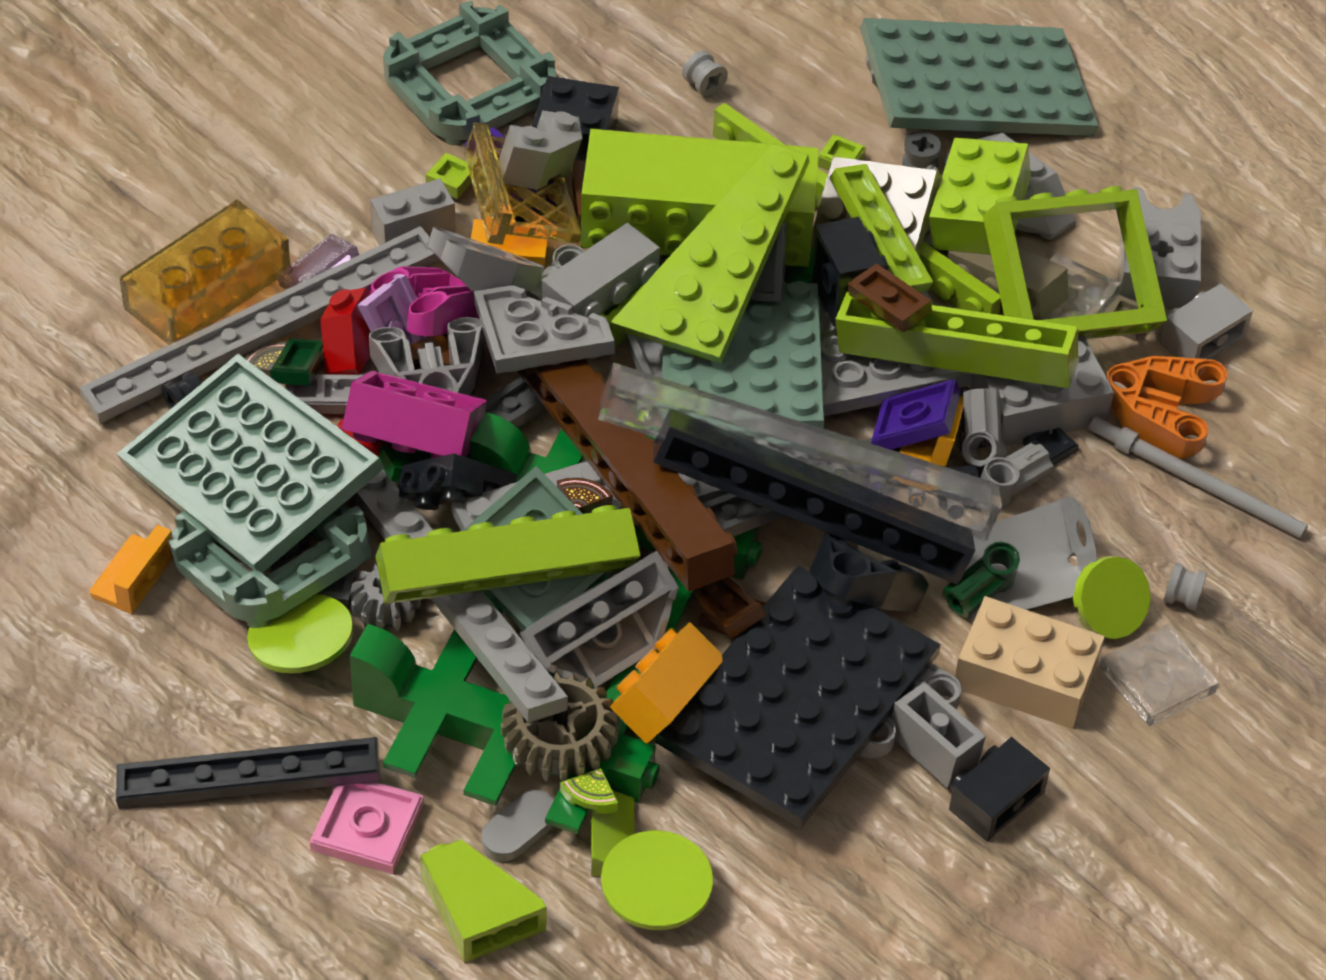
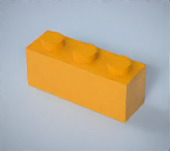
[610,622,723,744]

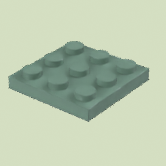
[462,466,607,631]

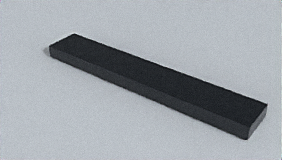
[116,737,381,809]

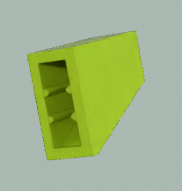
[420,839,547,963]

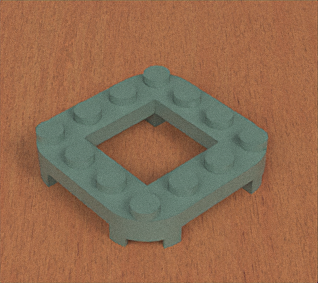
[383,1,556,145]
[169,504,372,628]

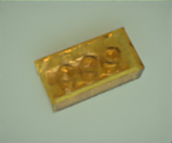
[119,199,291,345]

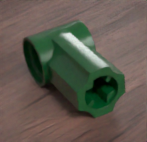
[942,541,1020,619]

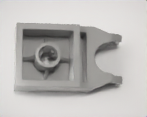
[1117,187,1201,309]

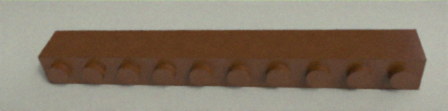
[517,358,738,591]

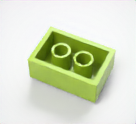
[929,138,1031,255]

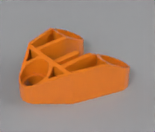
[1106,356,1227,459]

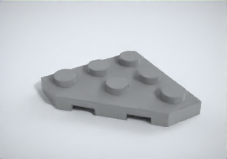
[474,285,615,373]

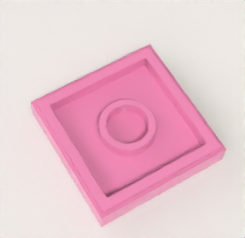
[310,782,424,874]

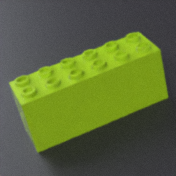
[580,129,819,267]

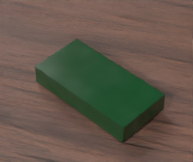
[270,338,324,386]

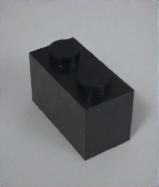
[949,736,1050,842]

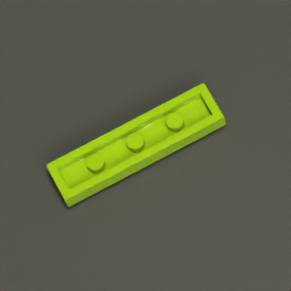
[829,164,933,293]

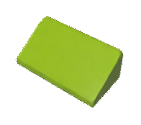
[590,790,635,876]

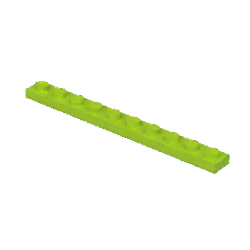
[713,103,1001,315]

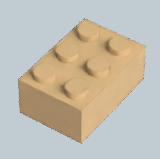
[955,596,1105,729]

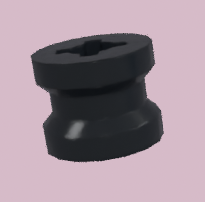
[161,372,202,410]

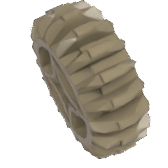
[501,670,619,782]

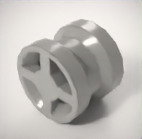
[682,51,728,97]
[1163,563,1208,611]

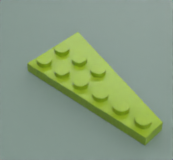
[610,144,810,364]

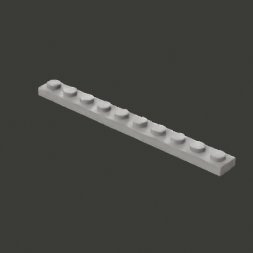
[79,226,441,424]
[351,469,568,723]

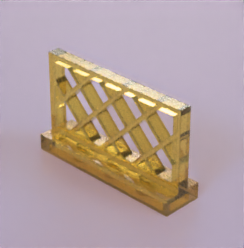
[464,123,581,245]

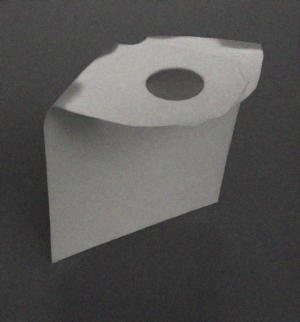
[947,497,1097,624]

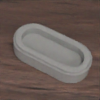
[482,790,554,862]

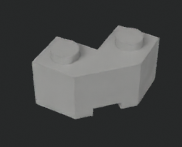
[498,110,582,190]

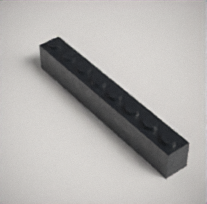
[653,408,976,585]

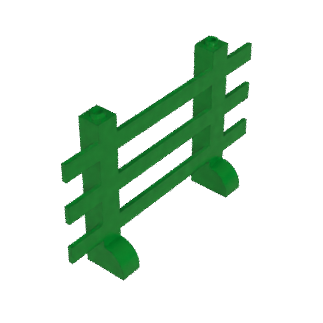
[350,412,763,834]

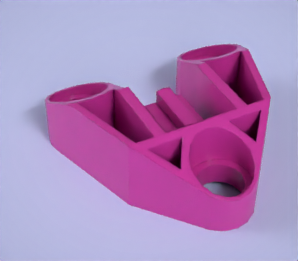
[370,266,480,336]

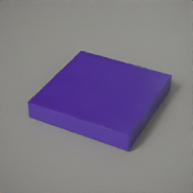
[871,379,961,453]

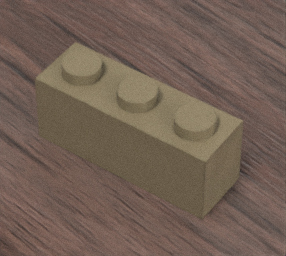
[948,247,1069,320]

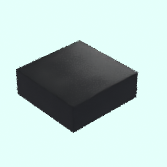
[1022,428,1079,466]

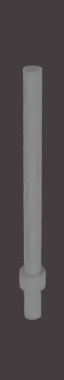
[1089,416,1308,539]

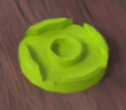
[1073,555,1151,639]

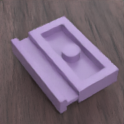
[357,274,427,345]

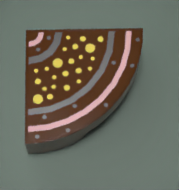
[557,478,613,514]

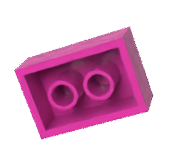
[342,371,487,458]

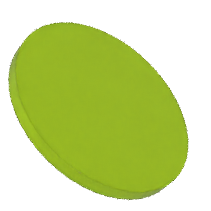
[247,594,354,673]
[601,830,713,930]

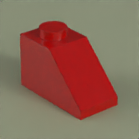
[321,287,371,375]

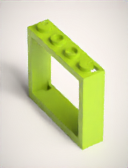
[983,186,1167,340]

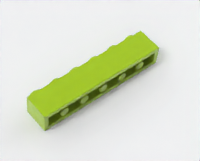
[835,292,1079,388]
[375,505,641,604]

